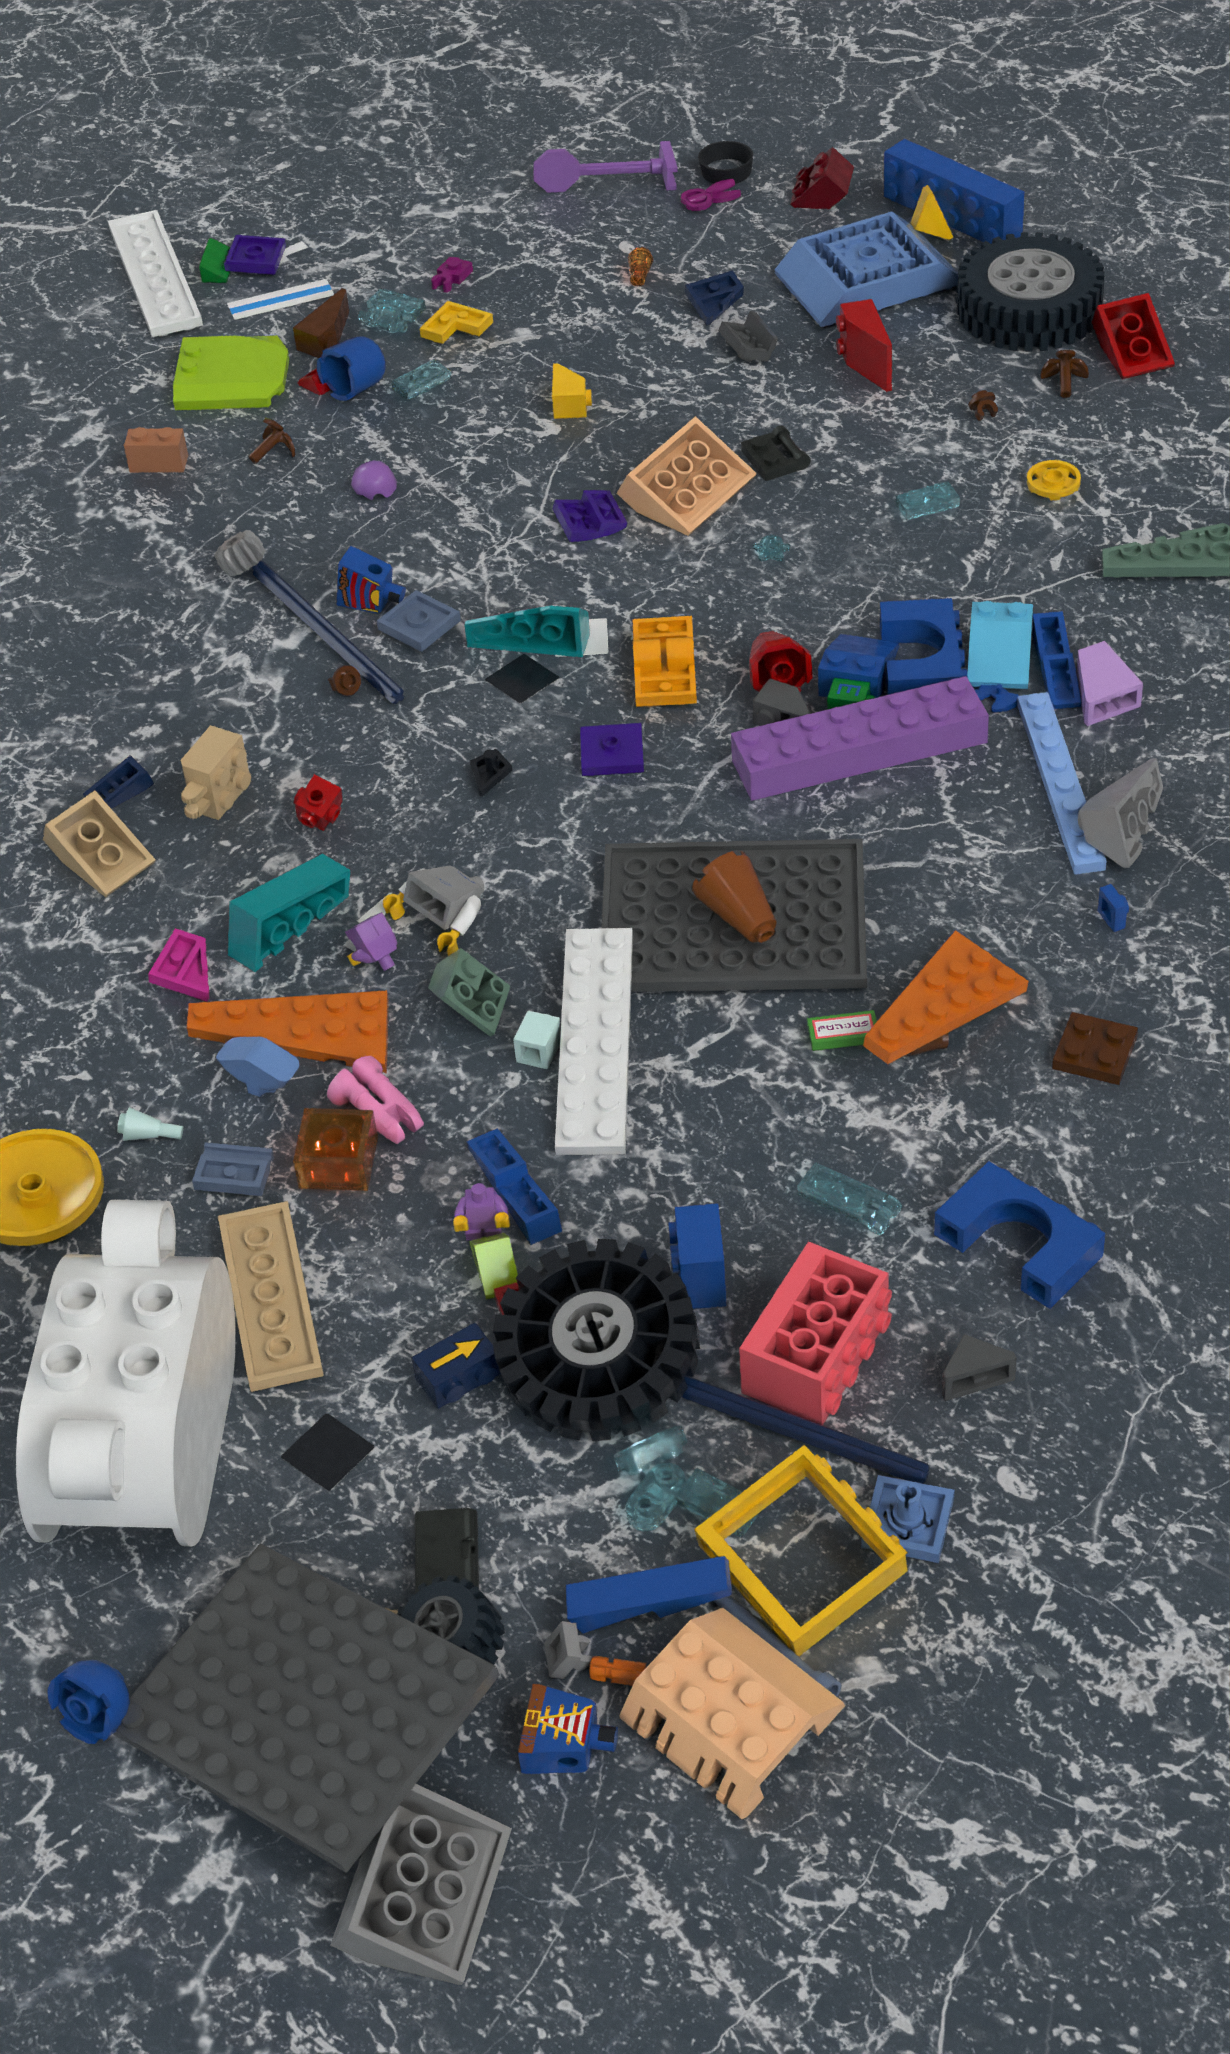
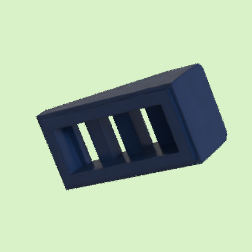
[83,755,154,809]

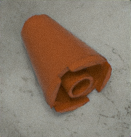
[692,851,777,943]

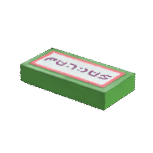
[807,1010,877,1051]

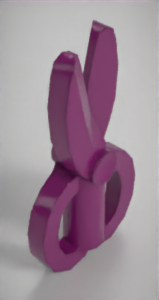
[681,179,741,211]

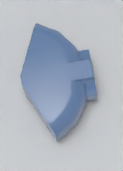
[216,1037,299,1097]

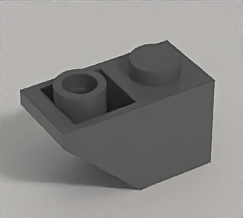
[753,679,810,726]

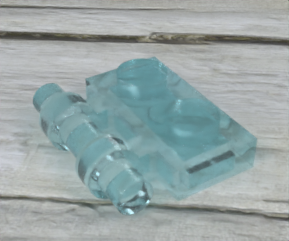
[358,288,426,333]

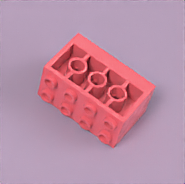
[739,1242,892,1425]

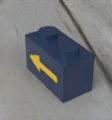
[411,1323,501,1409]

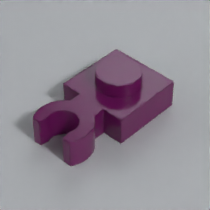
[431,256,473,293]

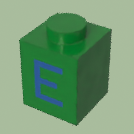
[827,678,875,710]

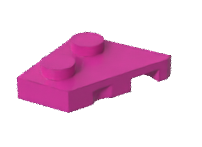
[148,928,209,1002]

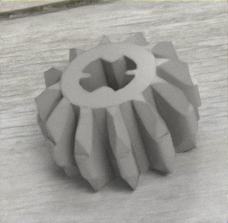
[214,530,266,576]

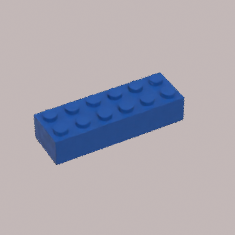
[884,139,1025,244]

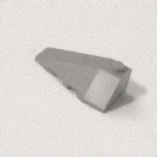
[1078,758,1163,868]

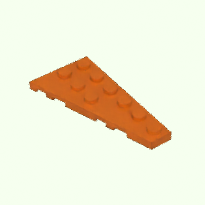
[863,930,1029,1064]

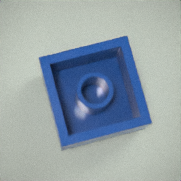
[668,1204,727,1309]

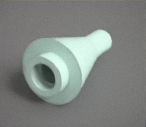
[117,1107,183,1141]

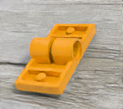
[633,616,697,707]

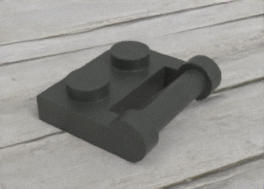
[741,425,811,481]

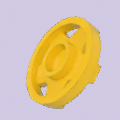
[1027,460,1081,500]

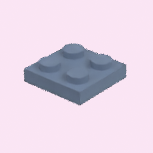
[377,590,461,652]

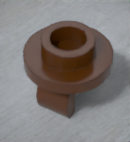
[968,390,998,421]
[328,665,361,696]

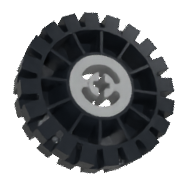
[493,1239,700,1441]

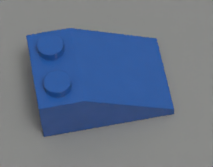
[818,634,899,698]

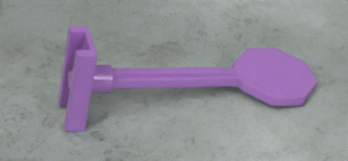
[533,141,678,193]

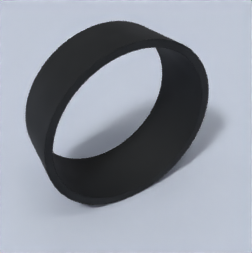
[698,141,753,184]

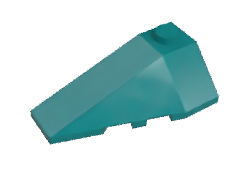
[464,605,590,657]

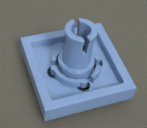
[861,1475,955,1563]

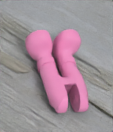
[327,1056,424,1144]

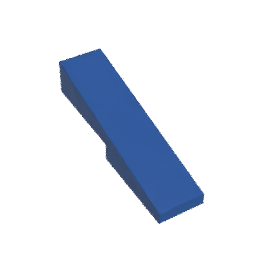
[1032,611,1082,709]
[466,1128,562,1245]
[566,1556,732,1634]

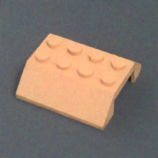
[620,1608,845,1819]

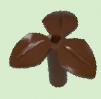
[1040,350,1089,398]
[248,417,295,464]

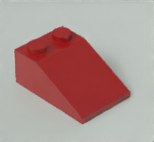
[1092,293,1175,379]
[836,299,892,392]

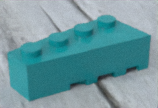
[228,854,350,972]

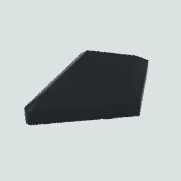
[470,749,513,796]

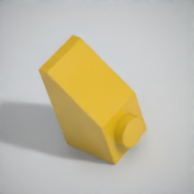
[552,364,592,419]

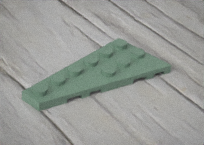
[1102,523,1230,578]

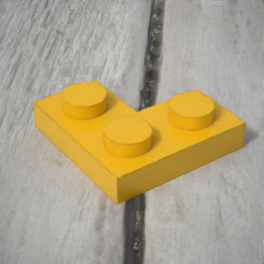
[420,301,493,344]

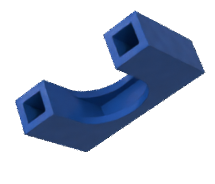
[880,598,968,695]
[934,1161,1105,1309]

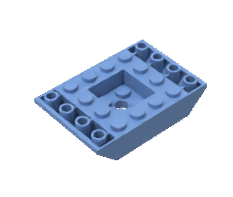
[775,211,958,327]

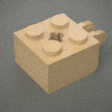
[180,725,251,820]

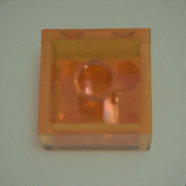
[293,1108,378,1191]

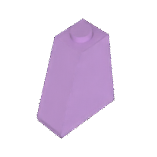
[1076,641,1143,726]

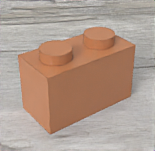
[124,427,188,473]

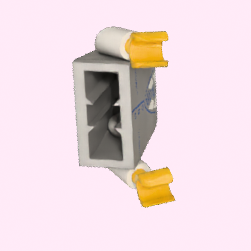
[383,866,484,956]

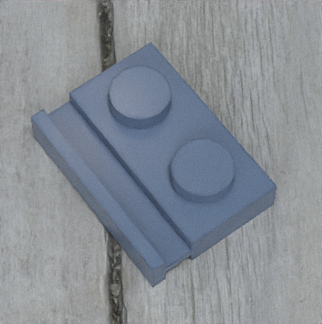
[192,1142,274,1196]

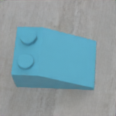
[967,601,1033,689]

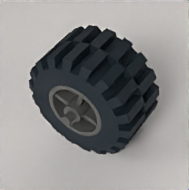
[397,1575,505,1665]

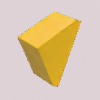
[910,185,954,240]

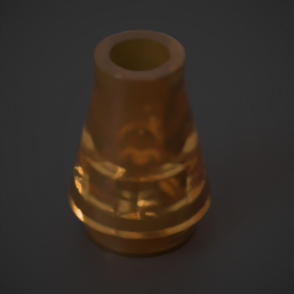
[628,247,653,286]

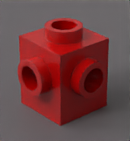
[294,774,343,831]

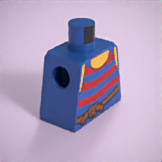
[337,546,406,614]

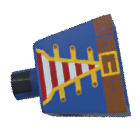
[518,1684,618,1774]

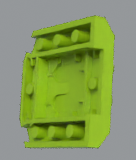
[173,335,289,410]

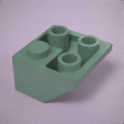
[428,948,510,1037]

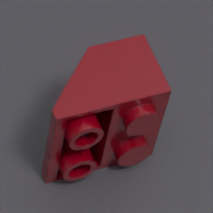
[790,147,854,209]

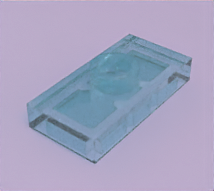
[391,359,451,401]

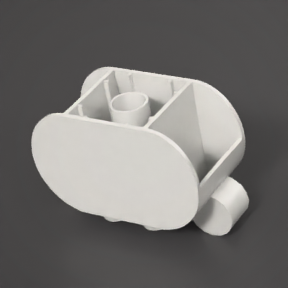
[16,1200,235,1547]

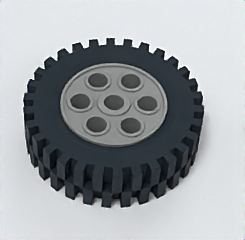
[957,232,1105,352]

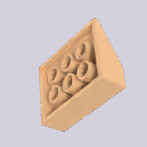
[616,416,757,536]

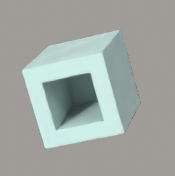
[513,1011,561,1069]

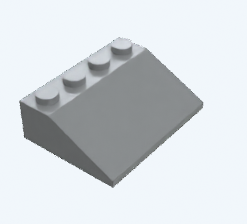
[330,1784,512,1985]

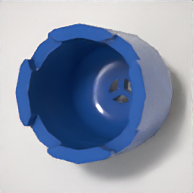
[317,336,386,401]

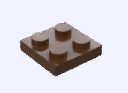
[1052,1012,1138,1085]

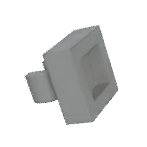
[544,1621,592,1679]

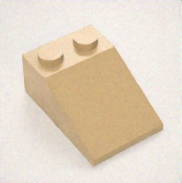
[43,791,155,897]

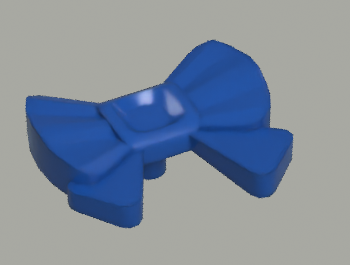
[975,684,1019,713]

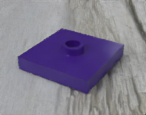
[224,235,286,275]
[580,723,644,776]

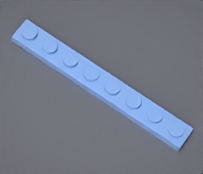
[1017,692,1107,875]

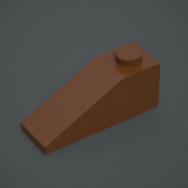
[293,288,349,358]

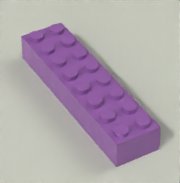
[731,676,989,801]

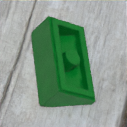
[199,238,231,283]

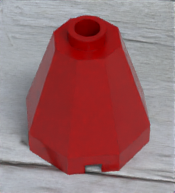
[749,631,813,692]

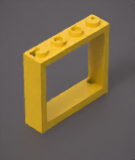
[694,1445,908,1656]

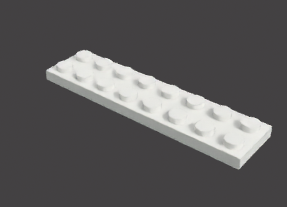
[108,210,203,337]
[555,928,633,1155]

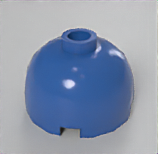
[47,1660,130,1744]

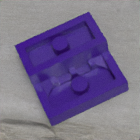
[553,490,627,542]

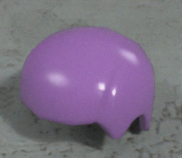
[351,460,397,500]

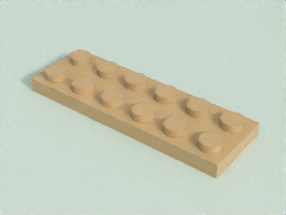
[218,1201,324,1392]

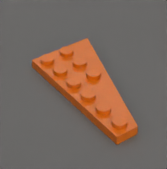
[187,990,389,1073]

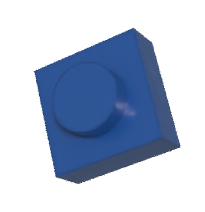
[1098,884,1129,932]

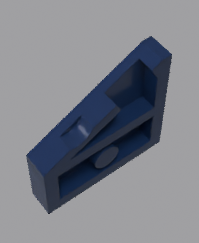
[685,270,744,326]

